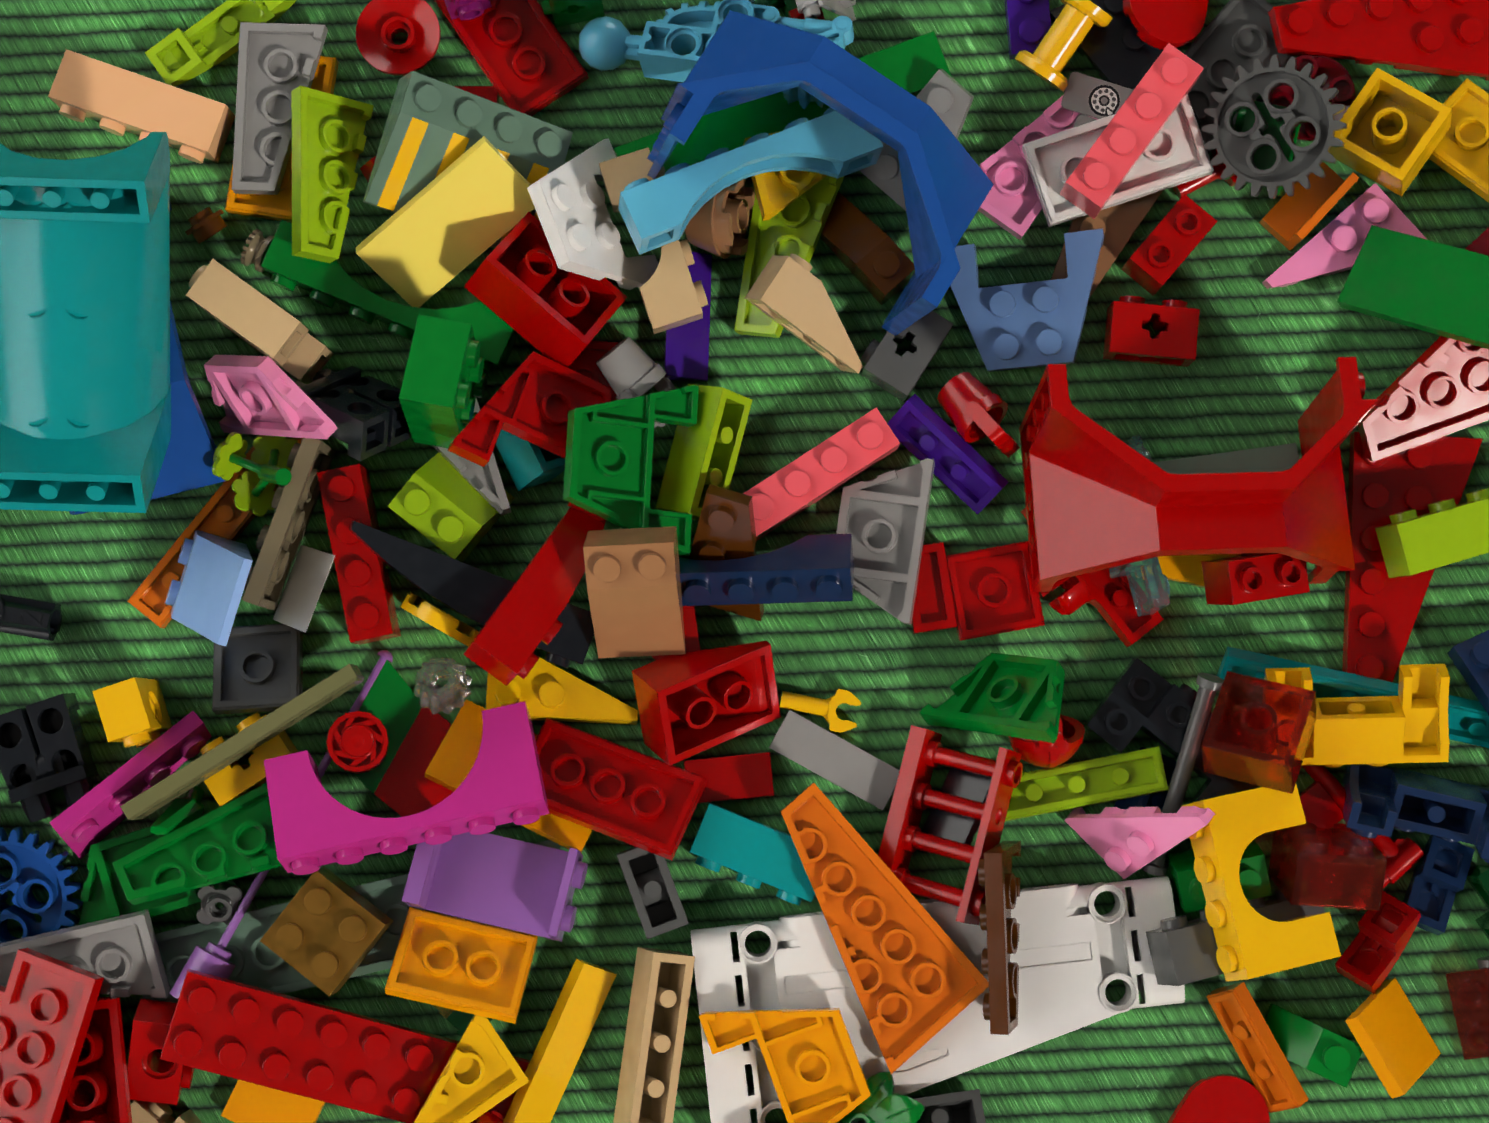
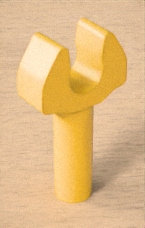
[779,689,861,733]

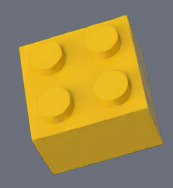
[1329,67,1452,197]

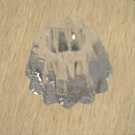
[414,657,472,714]

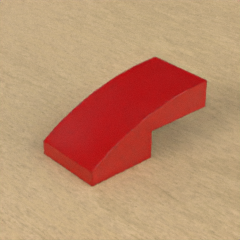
[1335,891,1421,994]

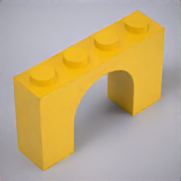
[1181,780,1341,982]

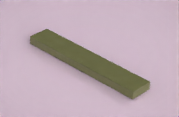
[120,664,365,820]

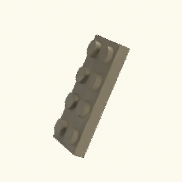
[242,438,336,611]

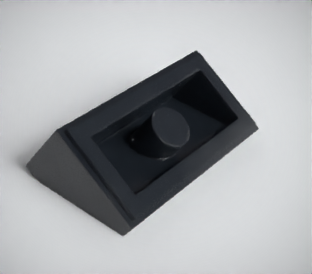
[921,767,991,862]

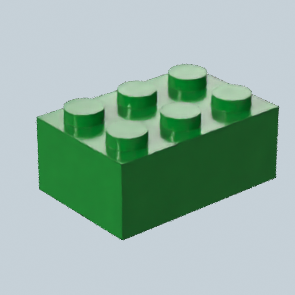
[399,314,488,448]

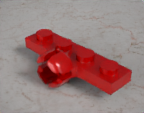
[1020,507,1164,647]

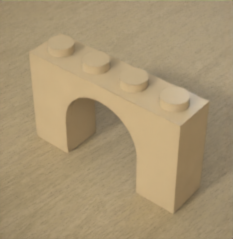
[186,259,334,384]

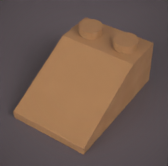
[583,526,686,659]

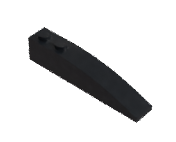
[349,521,594,669]

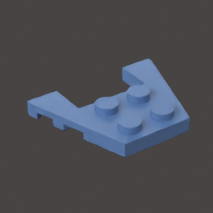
[950,228,1104,372]

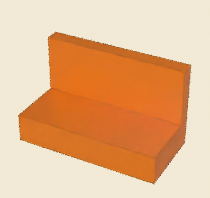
[1259,162,1359,251]

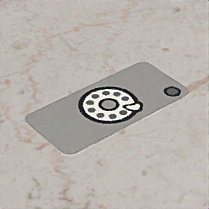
[1061,72,1133,119]

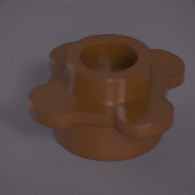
[185,207,227,244]

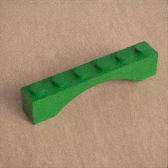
[261,219,519,373]

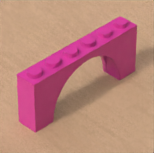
[264,701,550,875]

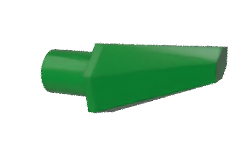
[150,786,205,835]

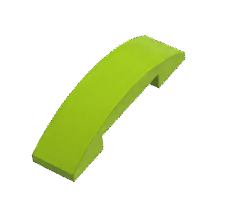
[145,0,297,87]

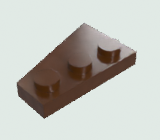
[689,484,764,621]

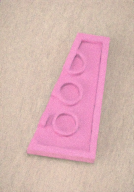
[978,96,1098,240]

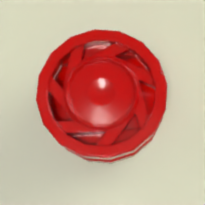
[326,711,389,774]

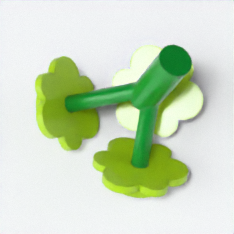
[212,432,298,517]

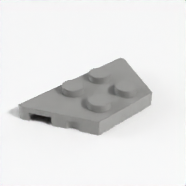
[836,458,935,625]

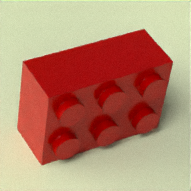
[464,212,627,367]

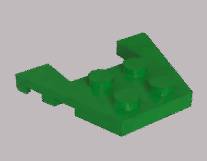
[563,385,699,555]

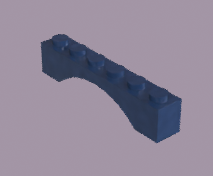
[679,534,854,606]

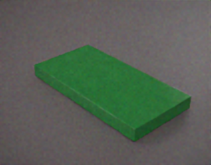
[1337,225,1489,349]

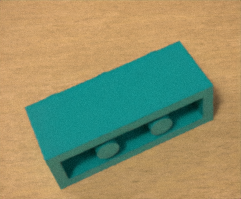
[690,802,815,906]

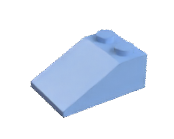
[165,530,253,646]

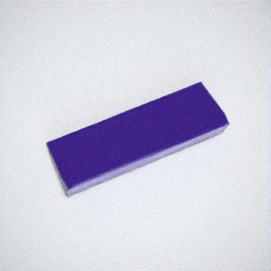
[665,252,712,382]

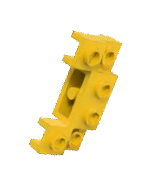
[1264,664,1450,768]

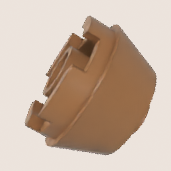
[685,178,755,259]

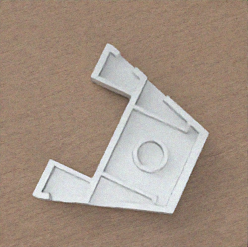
[527,139,658,290]

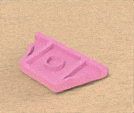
[204,355,338,440]

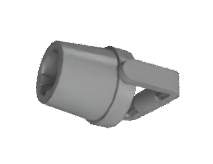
[596,336,677,428]

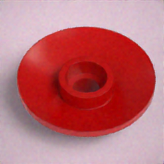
[356,0,441,76]

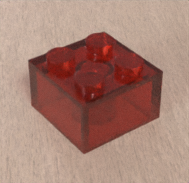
[1201,671,1316,794]
[1268,822,1387,911]

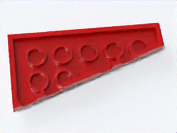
[1268,0,1489,81]
[1342,432,1483,682]

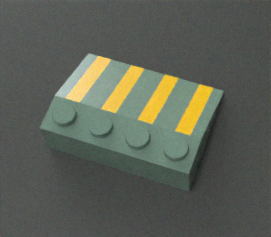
[363,71,573,249]

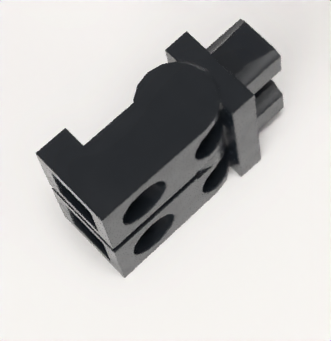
[294,366,412,461]
[0,693,99,823]

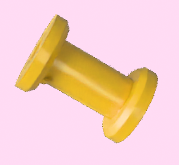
[1014,0,1113,92]

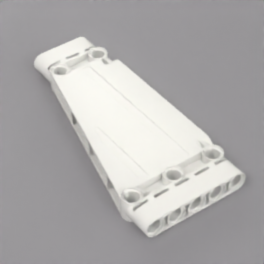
[690,876,1185,1123]

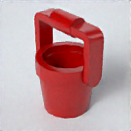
[937,372,1020,458]

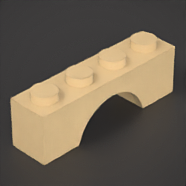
[599,147,708,334]

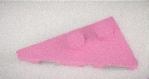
[1262,183,1428,289]
[1064,806,1215,879]

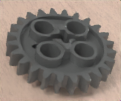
[1201,55,1347,199]

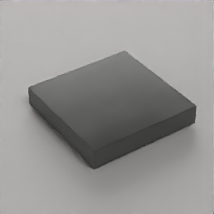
[212,624,303,715]

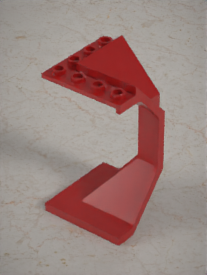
[1019,357,1379,592]

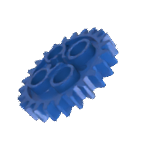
[0,827,83,943]

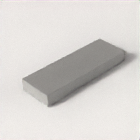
[769,710,900,810]

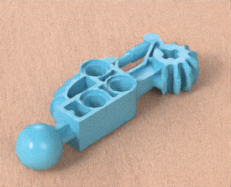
[579,0,854,110]

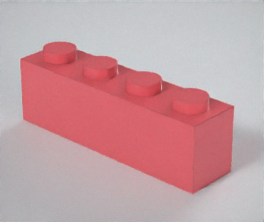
[1060,43,1204,219]
[743,407,900,540]

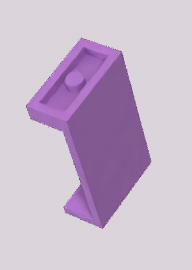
[401,832,588,942]

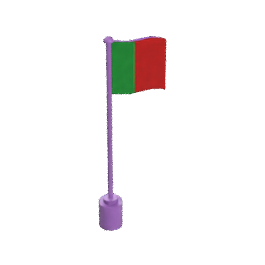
[170,650,453,999]

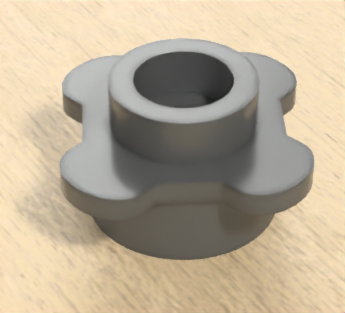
[196,882,243,925]

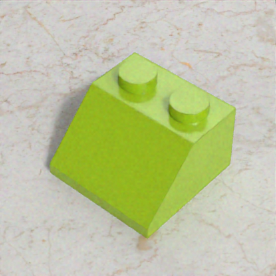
[388,452,515,562]

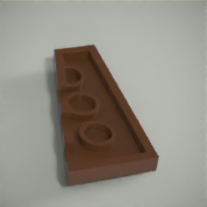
[978,841,1021,1035]

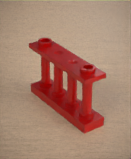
[878,725,1023,925]

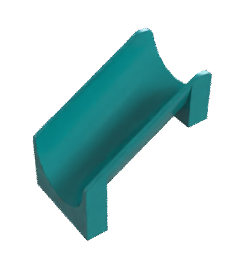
[0,131,171,513]

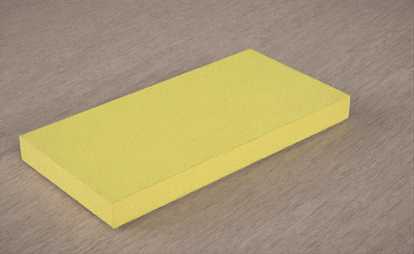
[355,136,535,308]

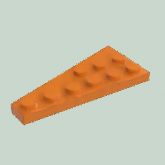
[780,782,989,1074]

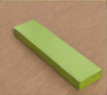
[1005,746,1168,822]

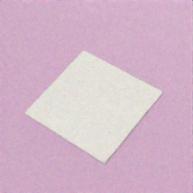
[273,545,335,633]

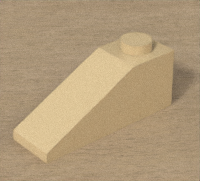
[745,253,863,374]

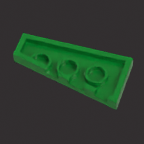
[112,783,282,905]

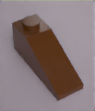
[820,192,915,305]

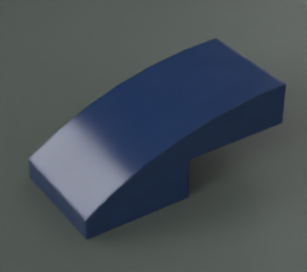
[1403,835,1475,935]

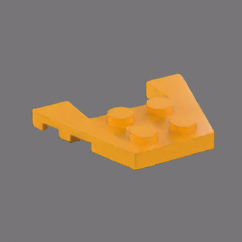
[699,1008,871,1123]

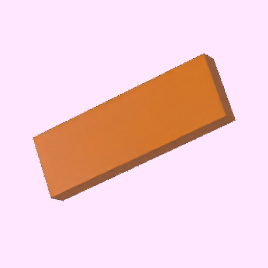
[1206,982,1309,1113]

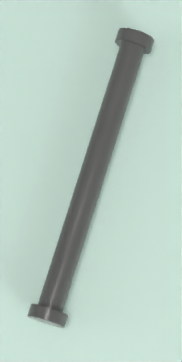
[1141,673,1224,876]

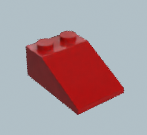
[632,641,781,766]

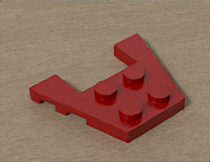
[447,351,611,522]

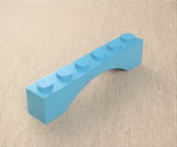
[618,107,883,255]

